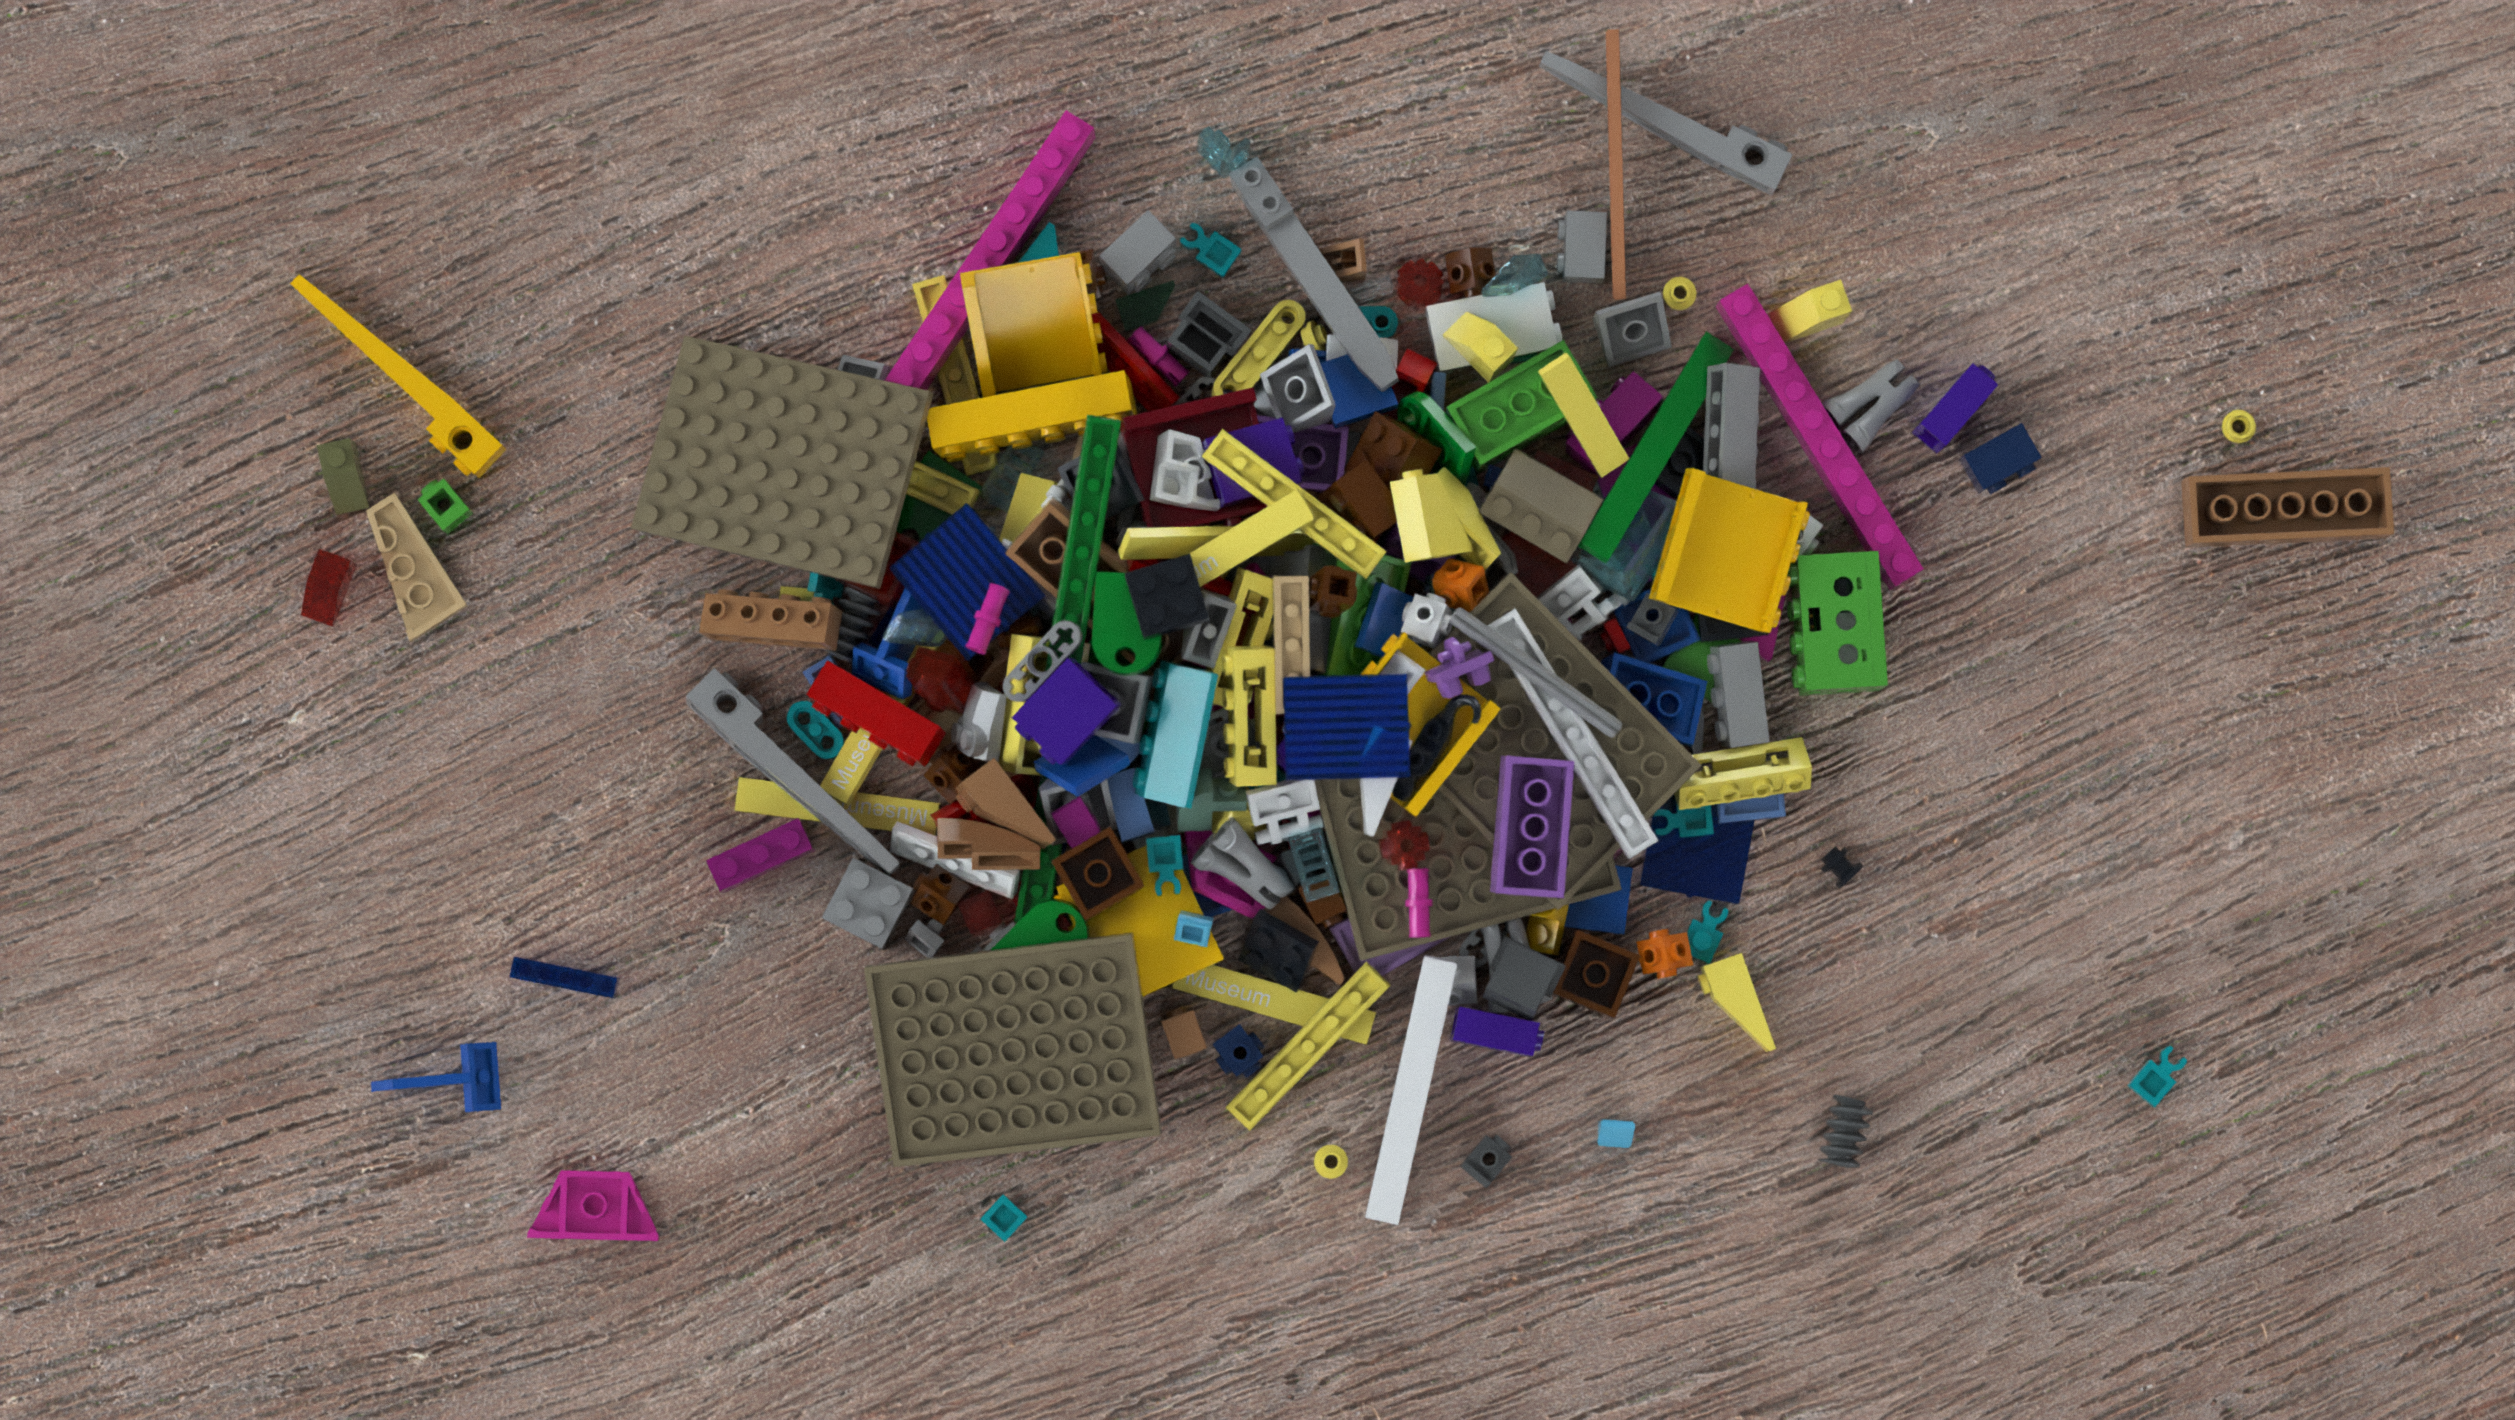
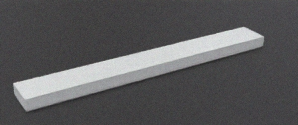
[1487,608,1659,859]
[1365,954,1457,1225]

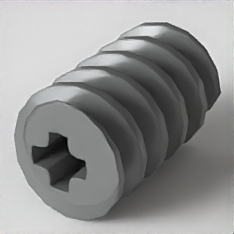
[821,587,881,663]
[1818,1094,1873,1168]

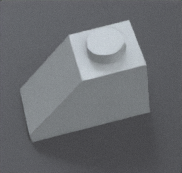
[1181,588,1237,668]

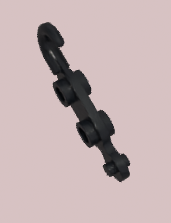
[1392,694,1482,802]

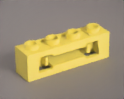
[1206,567,1273,706]
[1222,645,1277,787]
[1674,737,1812,810]

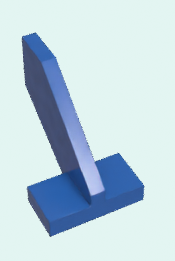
[852,575,939,700]
[371,1042,501,1112]

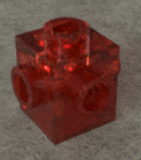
[1395,257,1444,311]
[1379,820,1430,871]

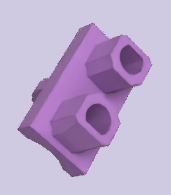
[1424,637,1494,698]

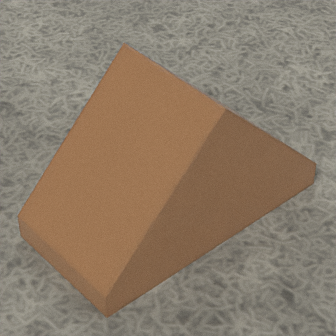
[1319,238,1367,282]

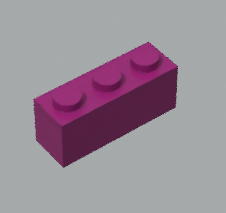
[1565,371,1663,478]
[706,818,815,893]

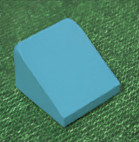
[1597,1119,1635,1148]

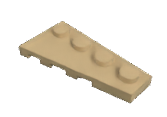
[366,493,468,642]

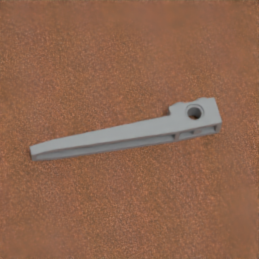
[1539,51,1793,196]
[1229,156,1399,392]
[686,668,899,876]

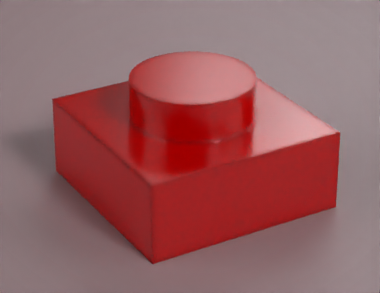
[1599,618,1631,654]

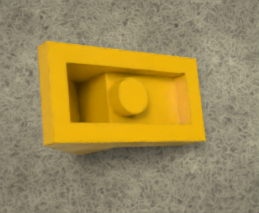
[1526,904,1569,956]

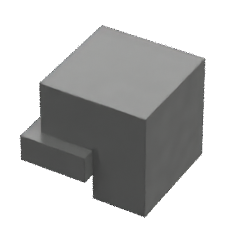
[1167,291,1252,378]
[1482,936,1566,1021]

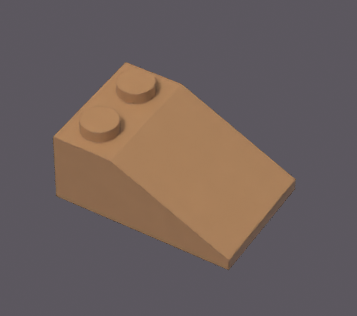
[956,758,1056,849]

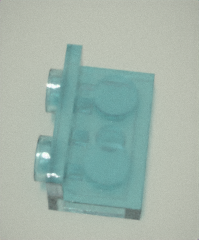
[1196,126,1251,179]

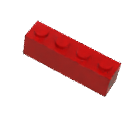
[806,660,946,767]

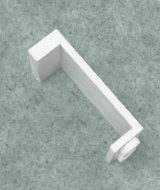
[1425,283,1562,374]

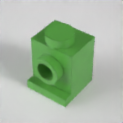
[417,478,474,535]

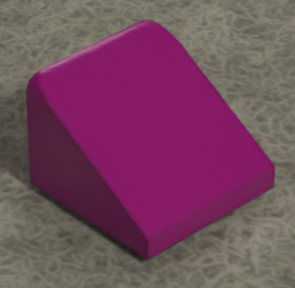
[1051,796,1101,848]

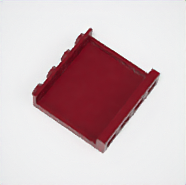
[1120,387,1268,528]

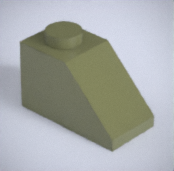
[317,438,370,516]

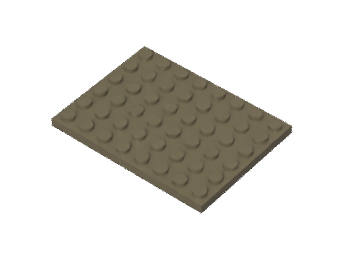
[631,335,933,589]
[1428,572,1702,910]
[1307,762,1622,961]
[864,932,1162,1167]

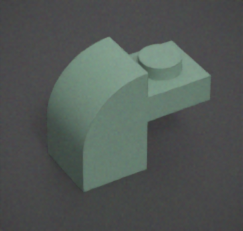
[1176,768,1247,831]

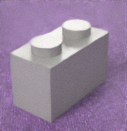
[1557,210,1607,284]

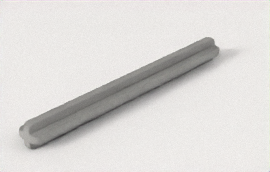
[1449,608,1623,737]

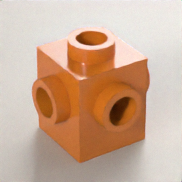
[1432,558,1489,612]
[1636,929,1693,979]

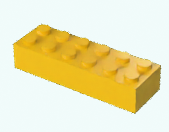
[927,370,1137,462]

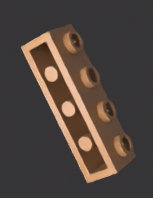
[699,589,842,651]

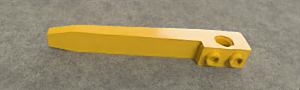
[290,274,507,478]

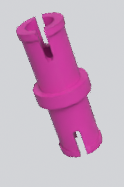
[1127,326,1190,387]
[965,583,1010,655]
[1405,868,1433,938]

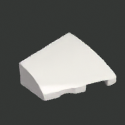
[1150,429,1220,511]

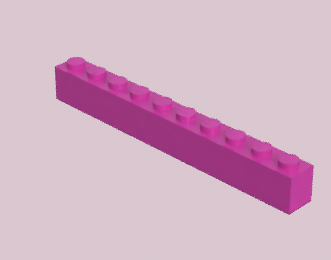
[884,110,1096,390]
[1715,283,1924,590]

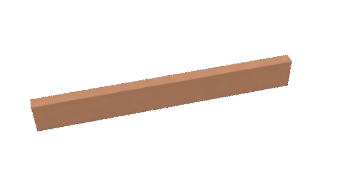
[1606,29,1627,300]

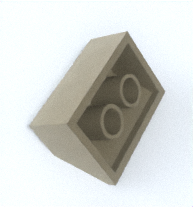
[1479,447,1603,563]

